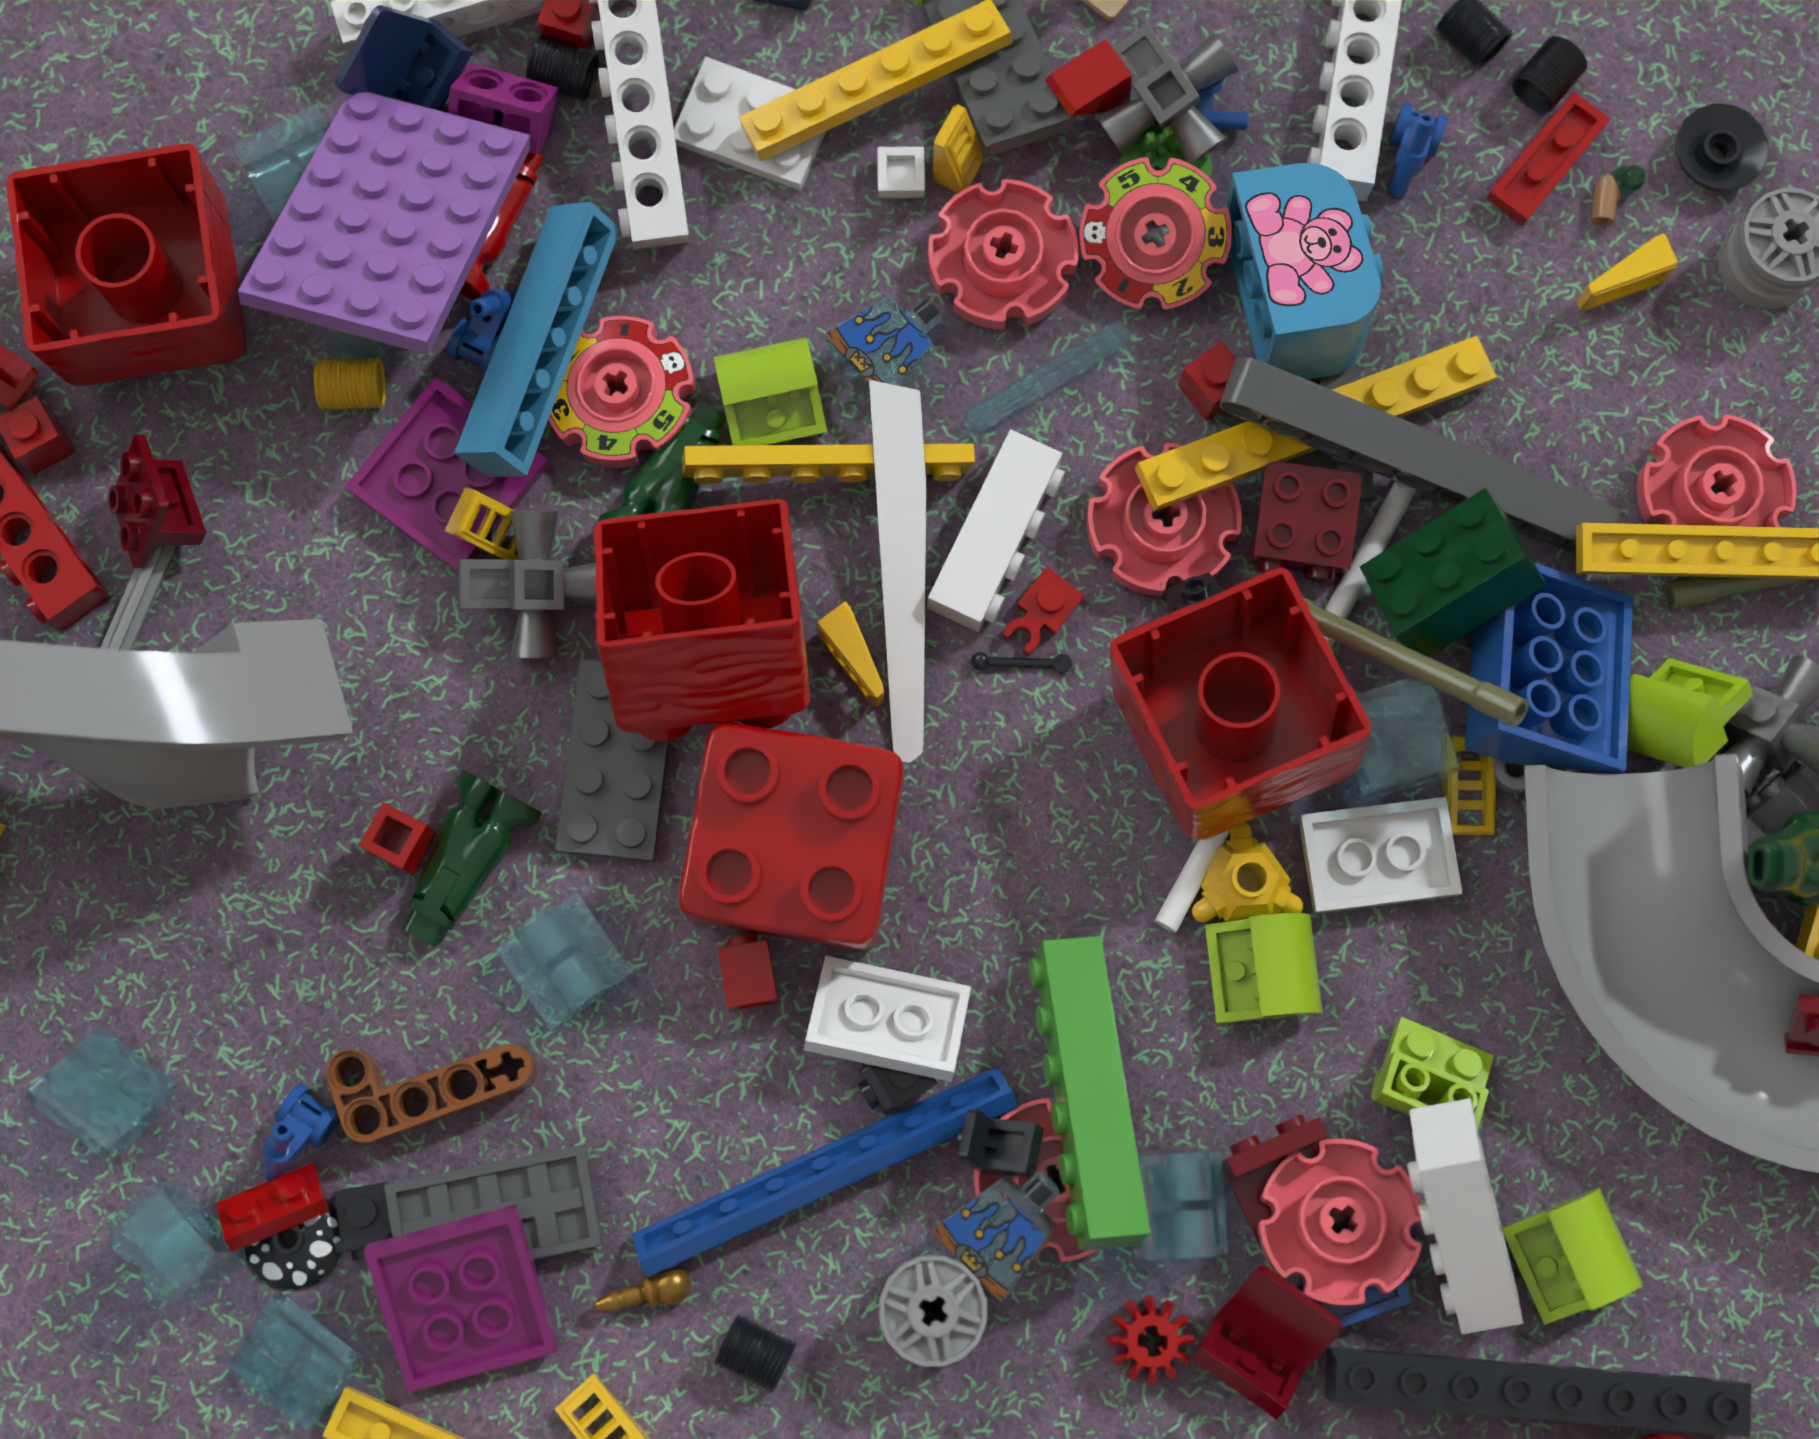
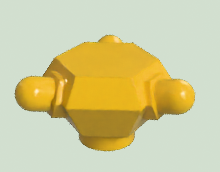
[1192,823,1303,923]

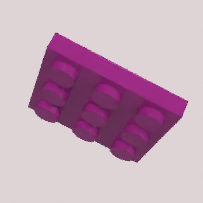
[345,377,550,573]
[364,1204,558,1393]

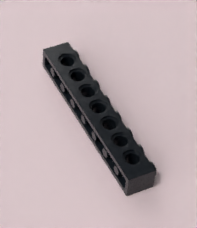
[1325,1346,1751,1437]

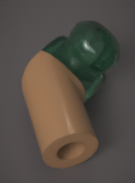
[1591,164,1646,226]

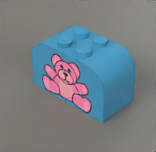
[1226,163,1383,380]

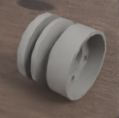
[1718,188,1819,309]
[879,1254,987,1366]

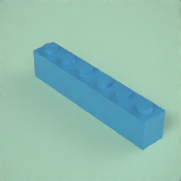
[454,201,620,477]

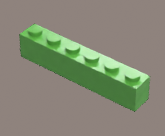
[1028,936,1151,1251]

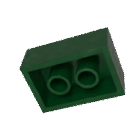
[1359,488,1547,657]

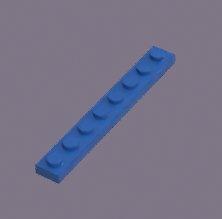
[632,1066,1018,1277]

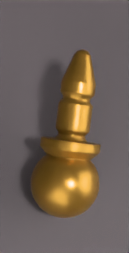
[593,1265,691,1311]

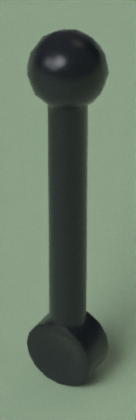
[971,652,1072,673]

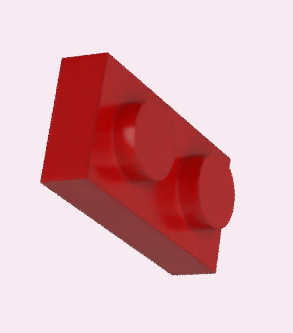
[216,1163,329,1252]

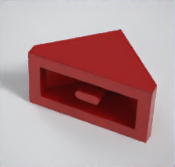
[1045,39,1132,117]

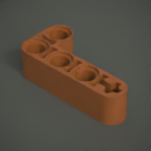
[326,1044,539,1144]

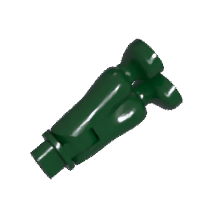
[594,400,726,527]
[402,769,543,947]
[1746,811,1819,906]

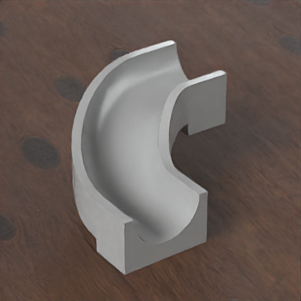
[0,619,353,809]
[1525,754,1819,1174]

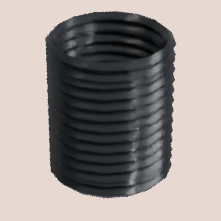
[1436,0,1512,69]
[526,34,599,101]
[1512,36,1587,113]
[714,1314,797,1393]

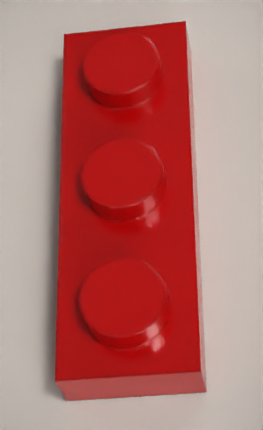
[1486,91,1611,226]

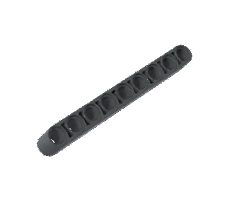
[1219,357,1622,554]

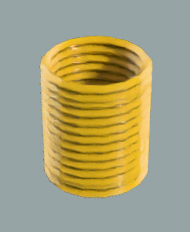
[314,356,386,411]

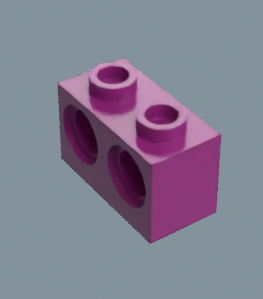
[448,63,558,154]

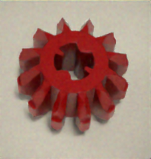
[1106,1295,1194,1385]

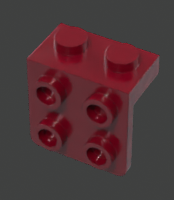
[1247,461,1362,582]
[1220,1114,1349,1250]
[1191,1266,1343,1420]

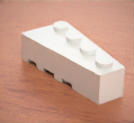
[1407,1098,1523,1334]

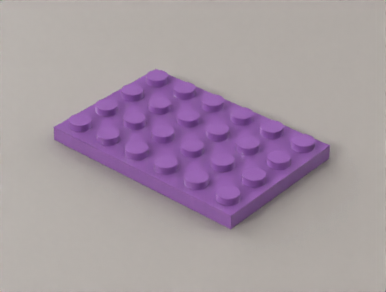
[238,92,530,355]

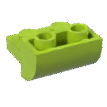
[713,337,827,446]
[1627,658,1753,768]
[1205,913,1323,1024]
[1371,1016,1494,1132]
[1502,1187,1643,1325]

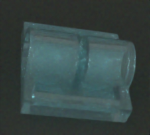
[232,103,330,224]
[495,892,635,1032]
[26,1025,177,1160]
[1134,1151,1229,1261]
[229,1291,360,1431]

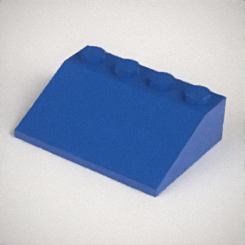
[1465,562,1633,774]

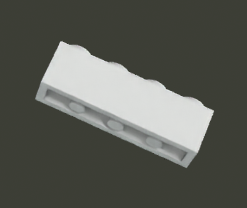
[927,429,1065,632]

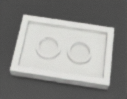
[674,57,826,191]
[1298,797,1463,914]
[804,956,971,1082]

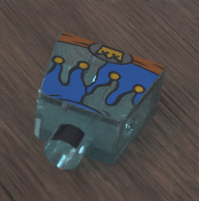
[825,297,942,397]
[932,1171,1060,1302]

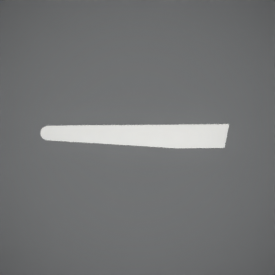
[869,380,926,762]

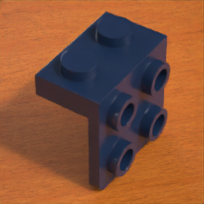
[335,5,473,111]

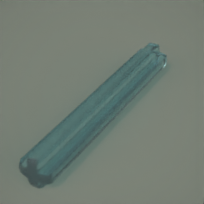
[965,321,1131,435]

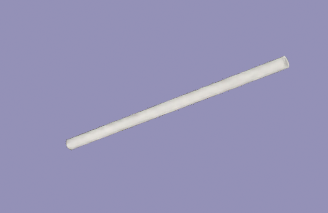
[1154,481,1417,933]

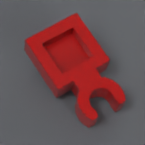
[1003,566,1085,656]

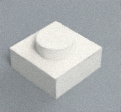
[878,147,925,198]

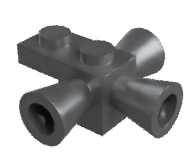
[1097,22,1240,165]
[458,511,596,658]
[1716,656,1819,799]

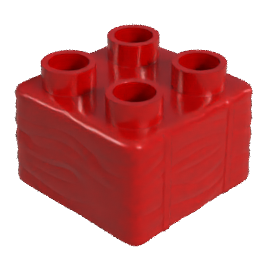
[6,144,246,386]
[594,499,811,741]
[1110,568,1371,841]
[679,722,905,952]

